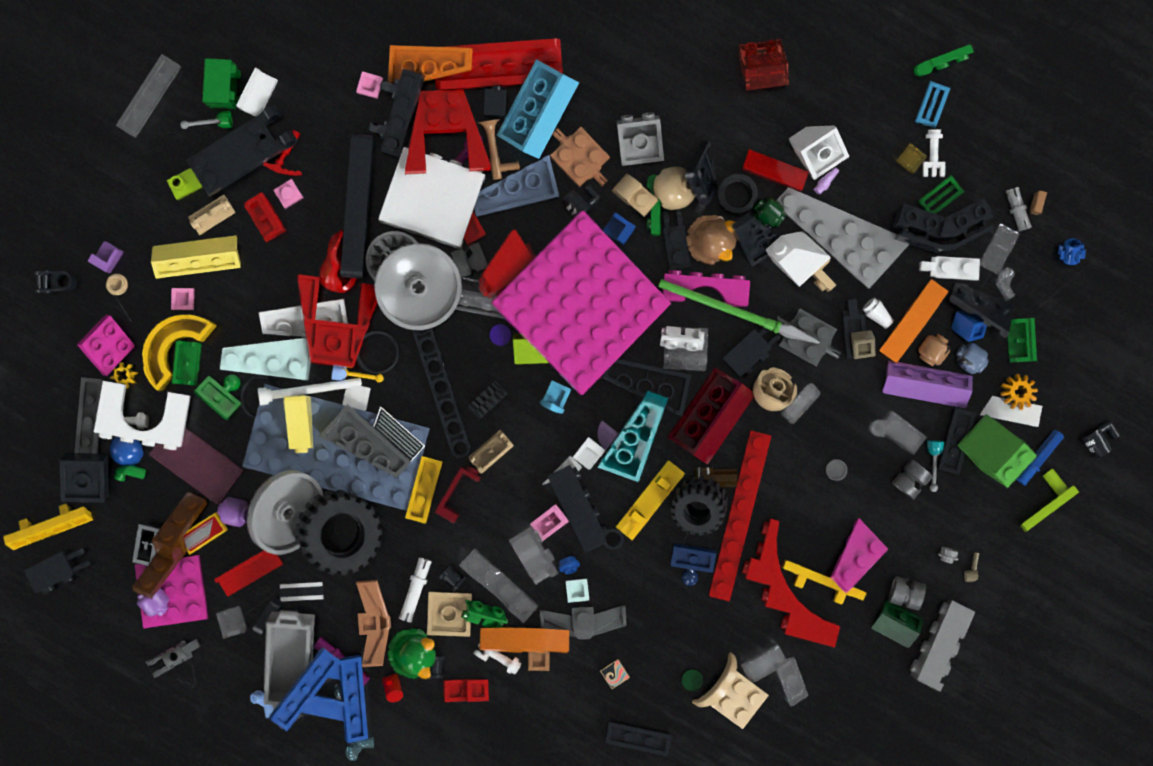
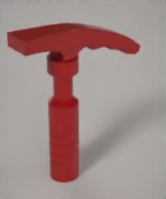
[262,130,302,176]

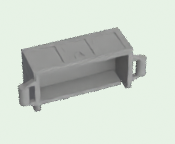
[264,610,315,709]

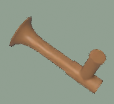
[478,119,520,180]

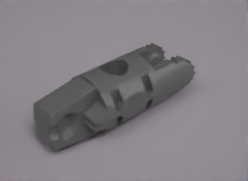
[145,639,201,678]

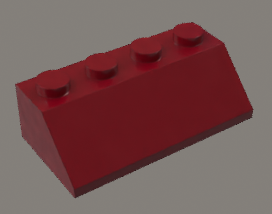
[667,367,754,465]

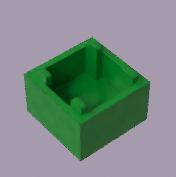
[203,59,241,109]

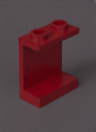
[435,465,481,523]

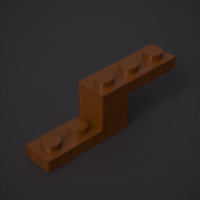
[132,492,207,599]

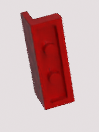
[214,550,284,597]

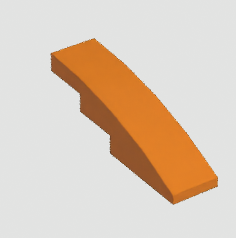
[879,279,949,363]
[479,628,569,653]

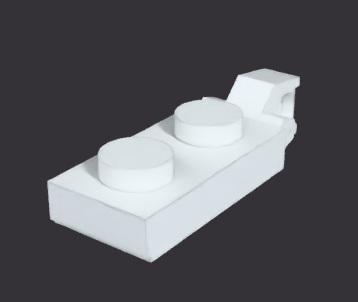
[919,256,980,281]

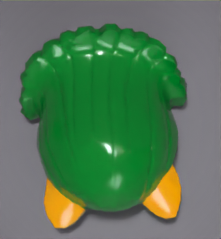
[387,628,436,679]

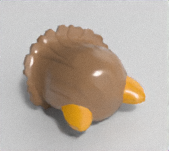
[686,215,737,266]

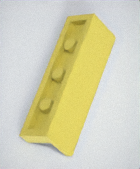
[151,236,241,278]

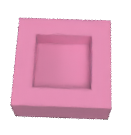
[356,72,383,99]
[274,179,303,209]
[171,288,194,310]

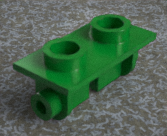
[461,600,508,628]

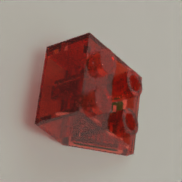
[739,39,789,90]

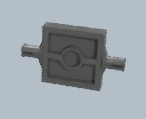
[776,309,842,367]

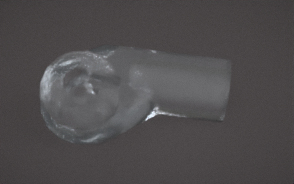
[996,268,1015,301]

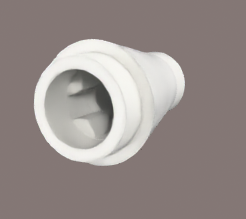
[862,298,894,329]

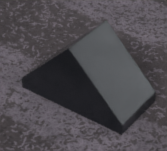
[132,522,161,566]

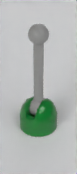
[180,111,233,129]

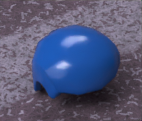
[109,436,144,466]

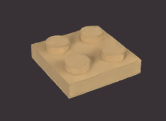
[427,591,472,637]

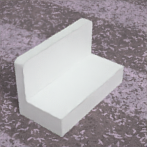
[236,68,278,117]

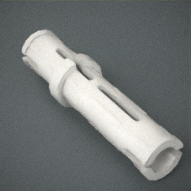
[399,557,432,622]

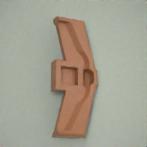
[356,580,391,667]

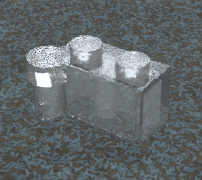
[869,411,927,454]
[509,527,559,585]

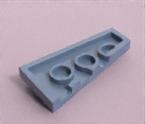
[474,155,559,217]

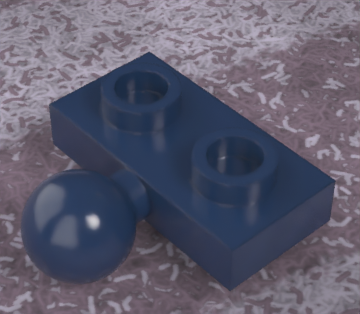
[671,543,716,586]

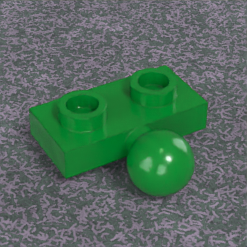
[194,374,241,421]

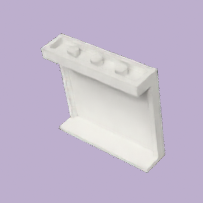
[379,147,485,249]

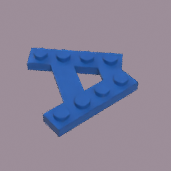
[269,647,368,743]

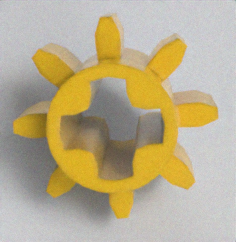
[110,362,138,389]

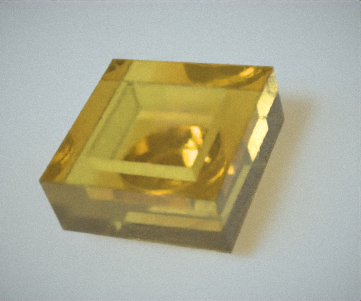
[896,143,927,174]

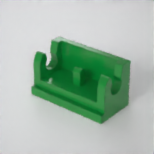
[1008,318,1037,363]
[172,341,202,386]

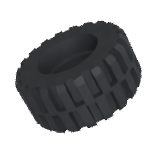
[296,490,382,576]

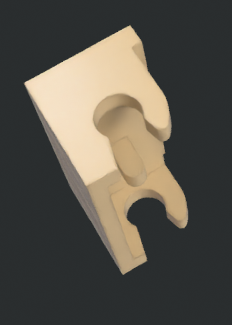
[468,429,514,474]

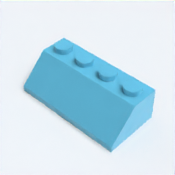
[497,59,579,159]

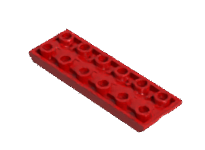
[435,39,563,90]

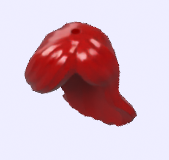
[319,229,356,293]

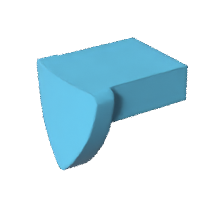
[539,381,571,414]

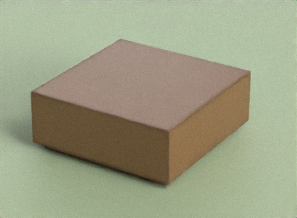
[1029,191,1047,215]
[528,652,550,671]

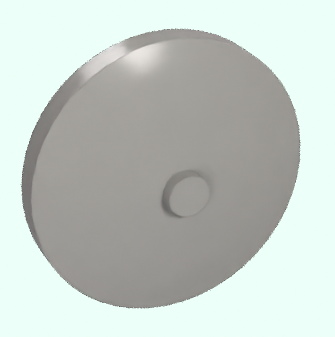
[374,243,462,330]
[247,470,323,555]

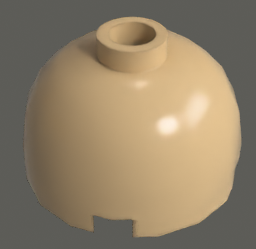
[654,167,695,210]
[753,367,797,411]

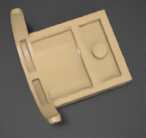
[692,652,769,729]

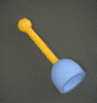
[332,366,384,382]

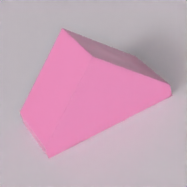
[530,503,569,540]

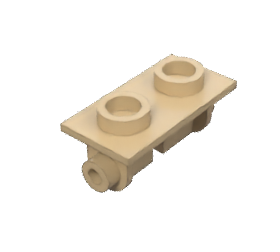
[188,195,236,235]

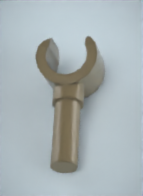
[964,552,979,582]

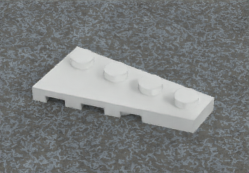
[259,298,348,337]

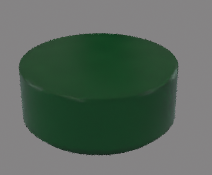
[681,669,703,691]

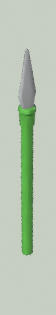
[658,279,820,344]

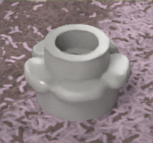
[938,547,959,564]

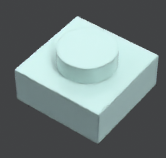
[566,578,589,603]

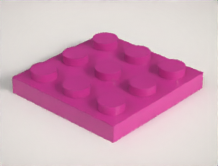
[135,555,208,628]

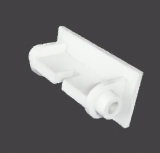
[660,326,705,351]

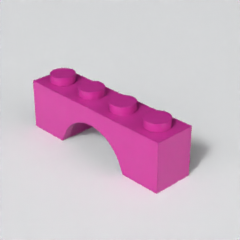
[662,270,750,307]

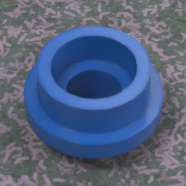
[559,556,580,574]

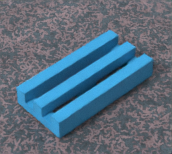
[915,81,950,129]

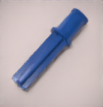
[1016,430,1064,486]

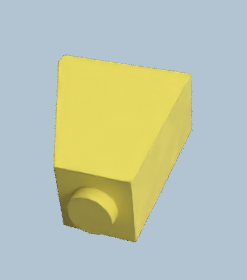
[284,396,313,453]

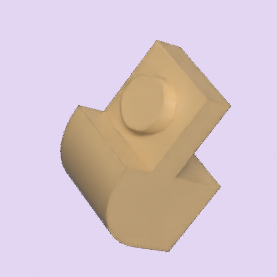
[612,174,658,217]

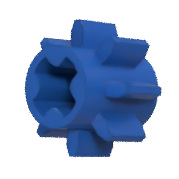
[1058,238,1086,265]

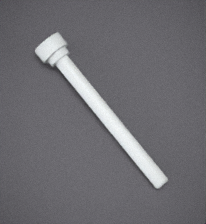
[258,378,362,405]

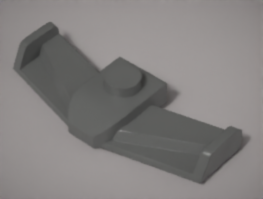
[540,604,626,640]

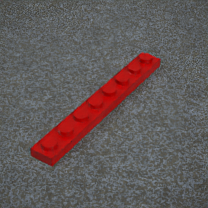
[708,430,771,601]

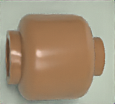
[918,334,951,366]

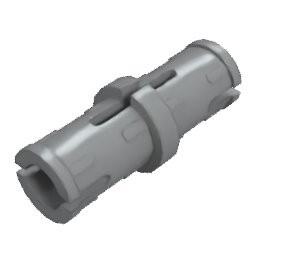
[1005,187,1032,232]

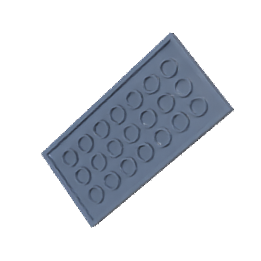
[242,384,430,511]

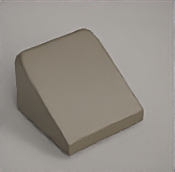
[851,330,875,359]

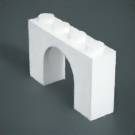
[94,381,191,450]

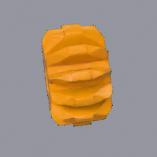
[1000,374,1038,410]

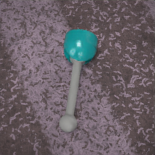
[927,440,944,492]

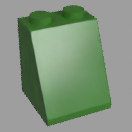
[957,414,1037,488]

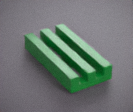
[917,175,964,214]

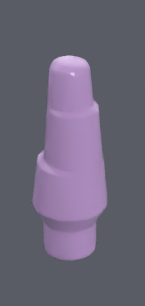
[814,168,839,195]

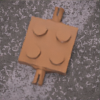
[550,127,610,187]

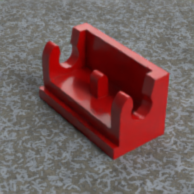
[244,192,286,242]

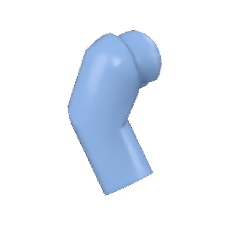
[250,690,274,718]

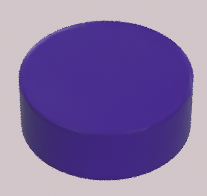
[490,324,511,346]

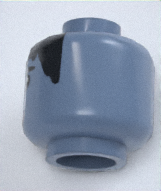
[956,342,989,374]

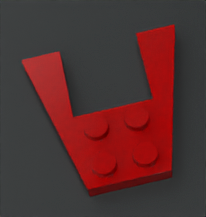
[405,89,491,175]
[297,274,377,368]

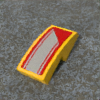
[184,512,228,555]

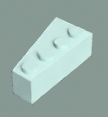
[220,338,311,380]

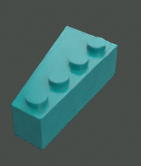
[598,391,668,482]

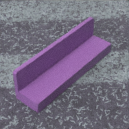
[883,361,973,408]

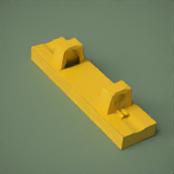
[616,460,685,540]
[4,504,93,550]
[782,559,866,605]

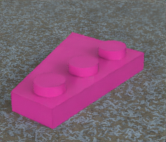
[831,518,888,593]

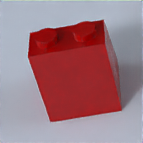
[478,230,533,299]

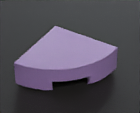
[598,421,619,450]

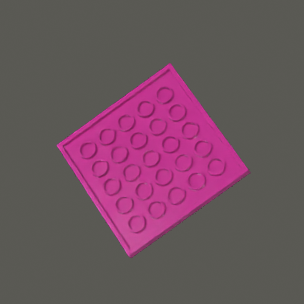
[491,211,671,395]

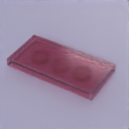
[149,428,244,505]

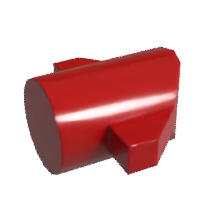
[382,673,403,702]

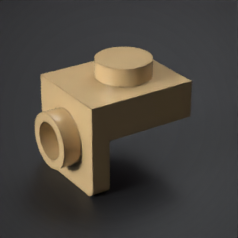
[812,260,836,292]

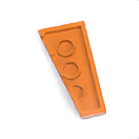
[388,45,473,83]

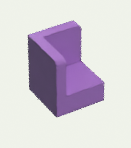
[88,241,123,274]

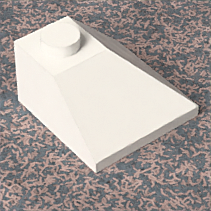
[789,125,850,180]
[766,231,831,286]

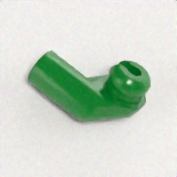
[114,465,146,481]

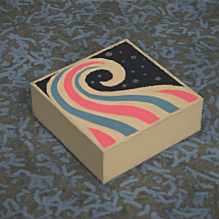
[600,659,630,689]

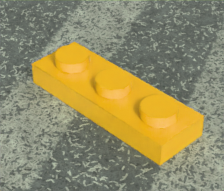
[405,456,443,524]

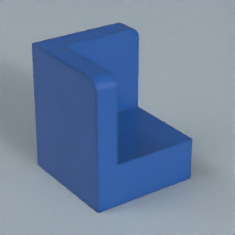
[603,212,636,245]
[951,309,987,342]

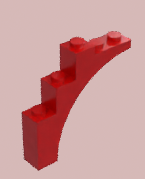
[742,518,840,647]

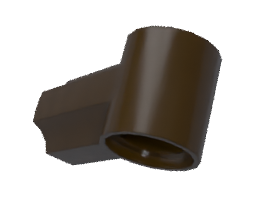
[695,467,737,488]

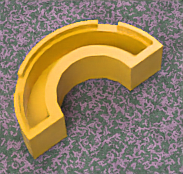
[142,315,217,391]

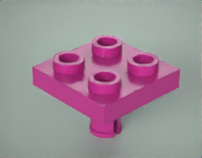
[77,315,135,376]

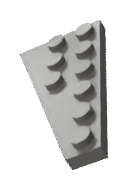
[777,187,909,289]

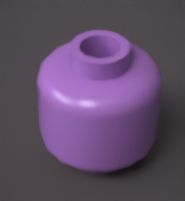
[217,497,249,527]
[137,588,169,617]

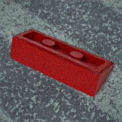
[742,149,809,192]

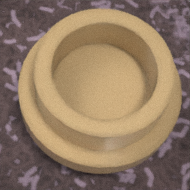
[106,274,128,295]

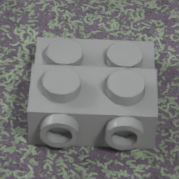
[616,112,664,166]

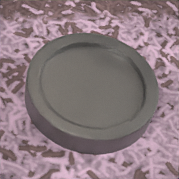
[826,459,847,481]

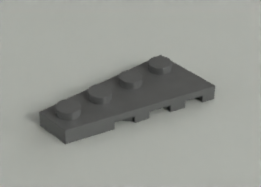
[319,404,412,478]

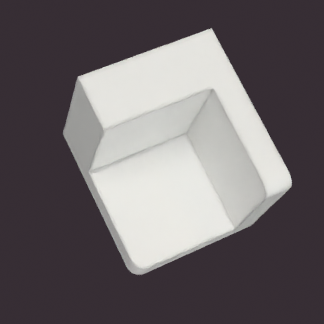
[573,437,605,469]

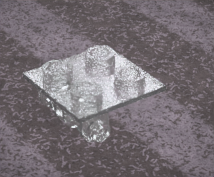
[663,327,708,371]

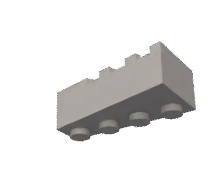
[910,599,975,692]

